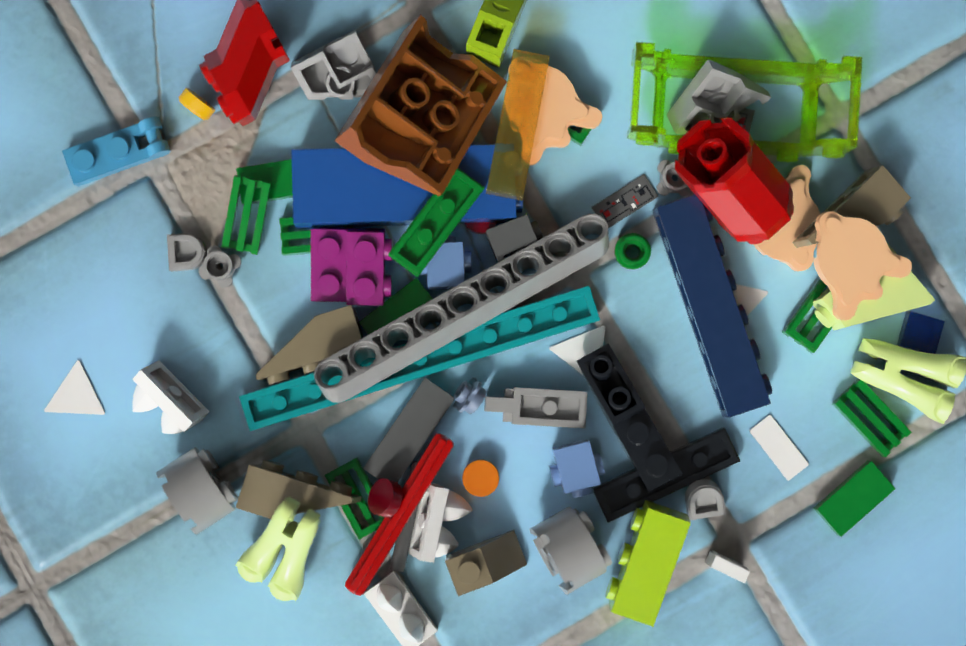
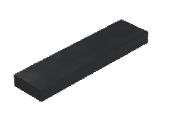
[593,427,740,523]

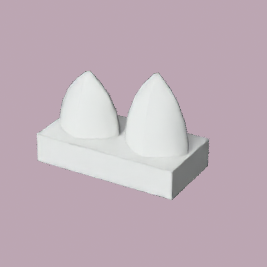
[132,360,209,434]
[408,483,473,563]
[364,571,438,646]

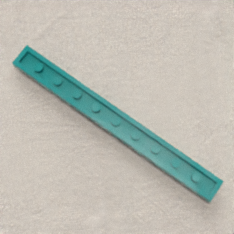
[239,286,600,431]

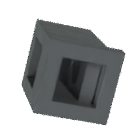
[486,214,543,263]

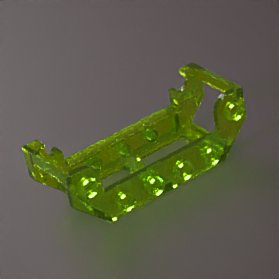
[627,42,862,162]

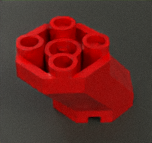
[199,0,290,126]
[674,117,794,244]

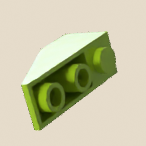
[466,0,527,68]

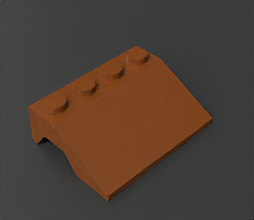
[334,15,507,196]

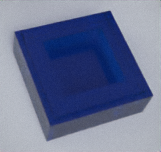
[897,311,945,354]

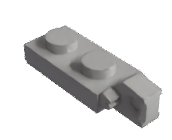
[484,387,587,428]

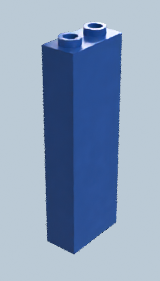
[291,144,523,228]

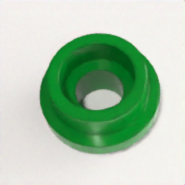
[614,233,651,270]

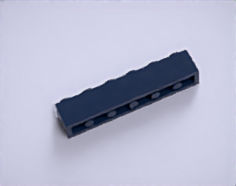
[653,195,772,418]

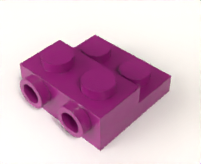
[311,227,392,306]

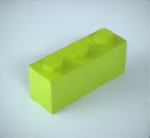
[605,500,691,627]

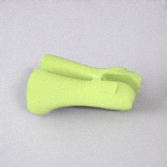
[850,338,966,424]
[236,497,320,601]

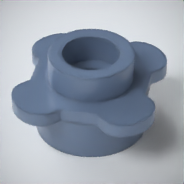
[453,377,487,414]

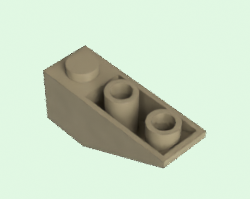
[256,305,364,385]
[236,460,362,519]

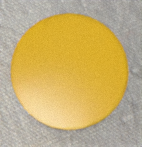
[178,87,215,120]

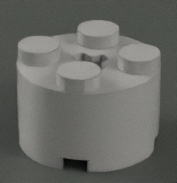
[156,447,239,535]
[530,507,612,595]

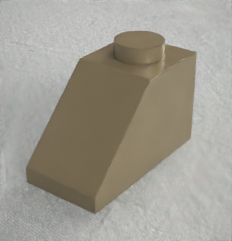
[445,530,527,596]

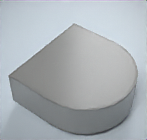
[167,233,207,272]
[685,479,725,521]

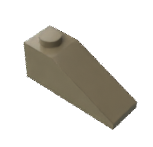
[792,165,911,248]

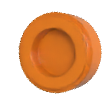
[462,459,499,497]

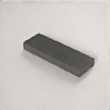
[363,378,454,483]

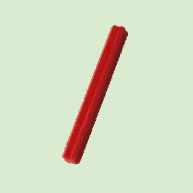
[345,433,454,596]

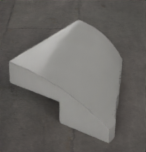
[290,30,377,100]
[666,60,771,136]

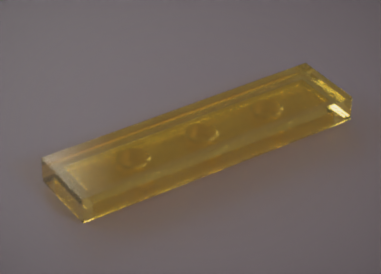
[486,49,550,201]

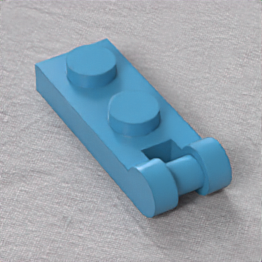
[62,117,171,187]

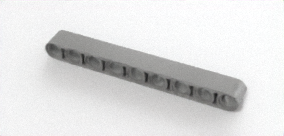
[314,214,609,403]

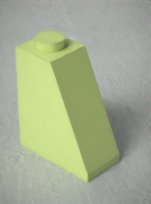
[813,243,935,330]

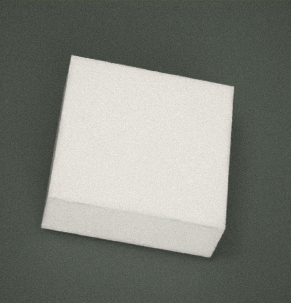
[705,551,750,583]

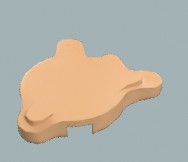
[504,58,602,165]
[754,165,820,272]
[813,211,912,320]

